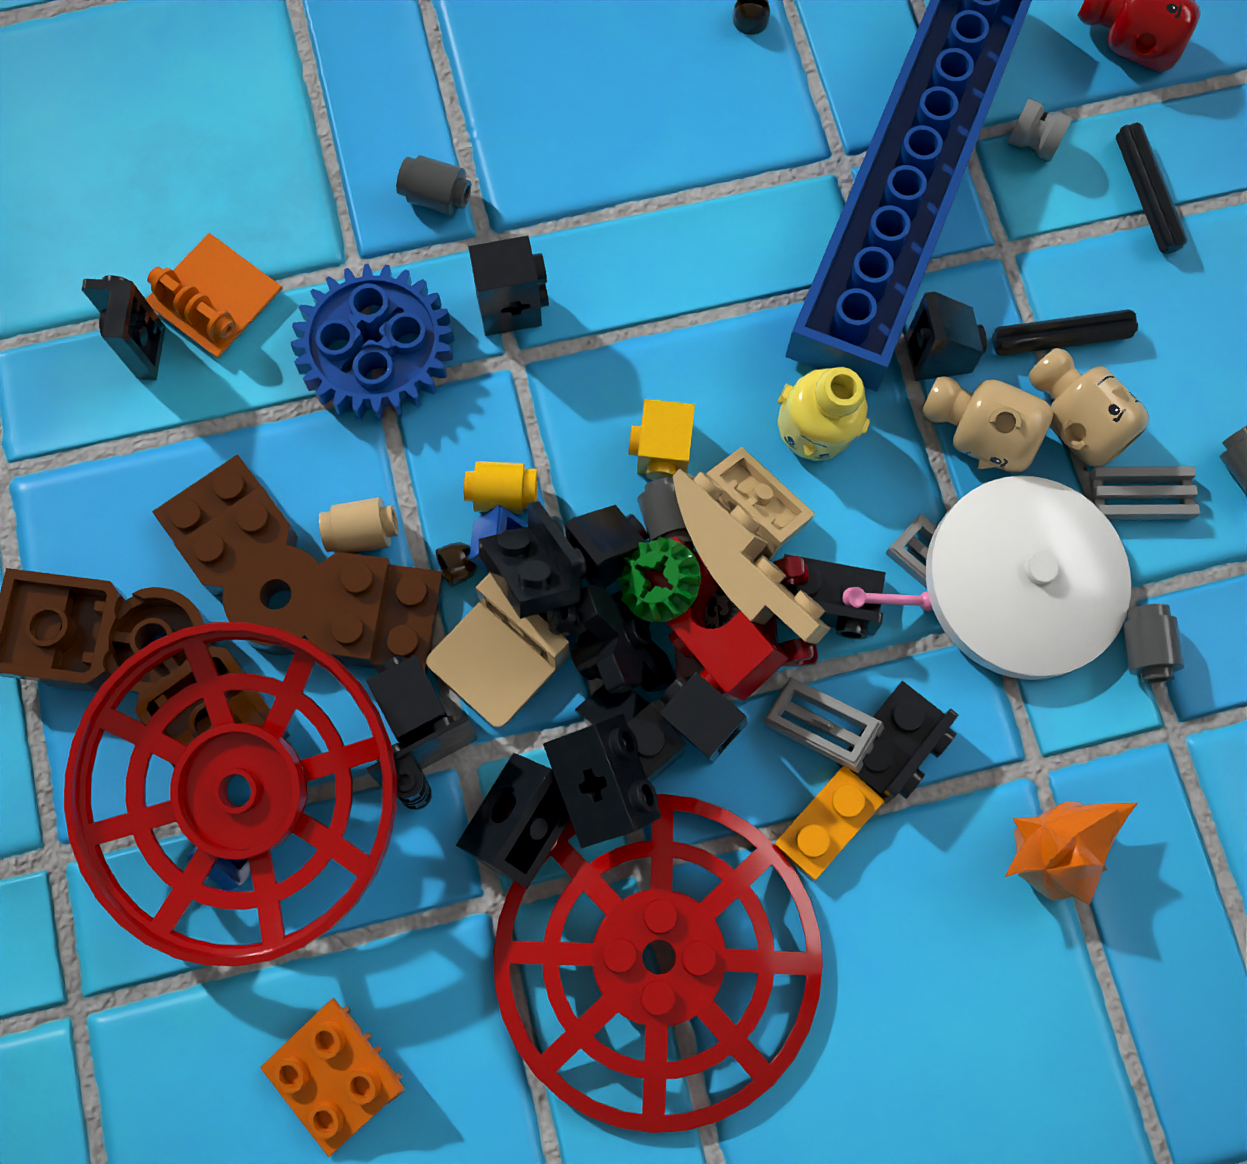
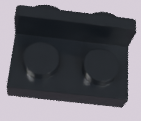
[81,275,166,380]
[479,501,586,619]
[776,554,886,640]
[836,681,959,804]

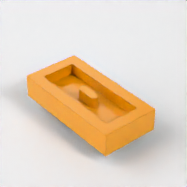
[774,766,885,882]

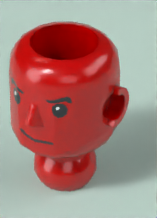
[1077,0,1201,72]

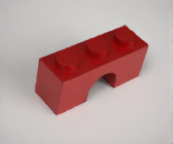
[644,536,790,701]

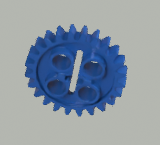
[291,264,454,420]

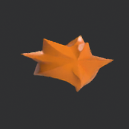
[1005,802,1138,905]

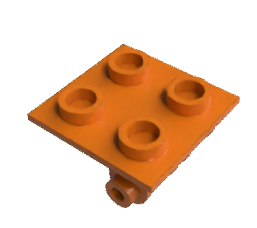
[146,233,283,359]
[260,998,405,1158]

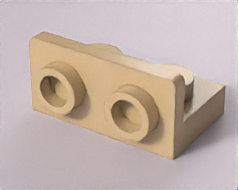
[706,447,815,561]

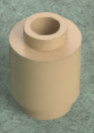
[319,497,399,554]

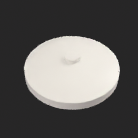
[926,476,1131,680]

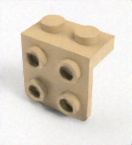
[426,573,570,728]

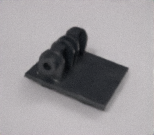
[366,715,478,810]

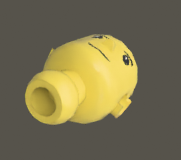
[777,367,870,461]

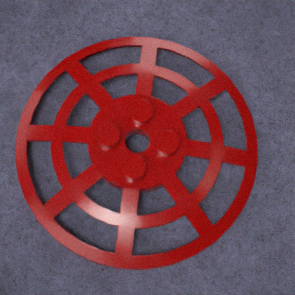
[64,622,397,967]
[493,794,823,1133]

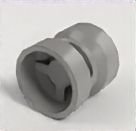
[1007,98,1073,162]

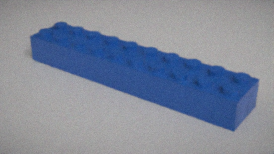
[785,0,1032,392]

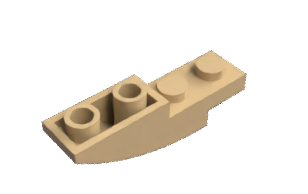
[672,469,831,644]

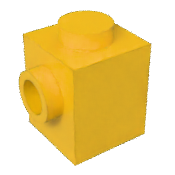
[628,399,695,480]

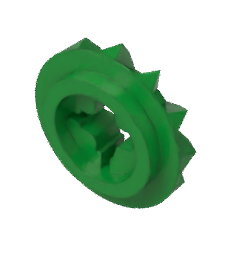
[617,537,701,623]

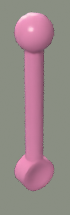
[842,587,933,611]

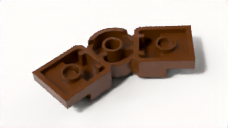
[152,454,444,675]
[0,568,291,779]

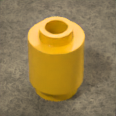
[464,461,538,514]

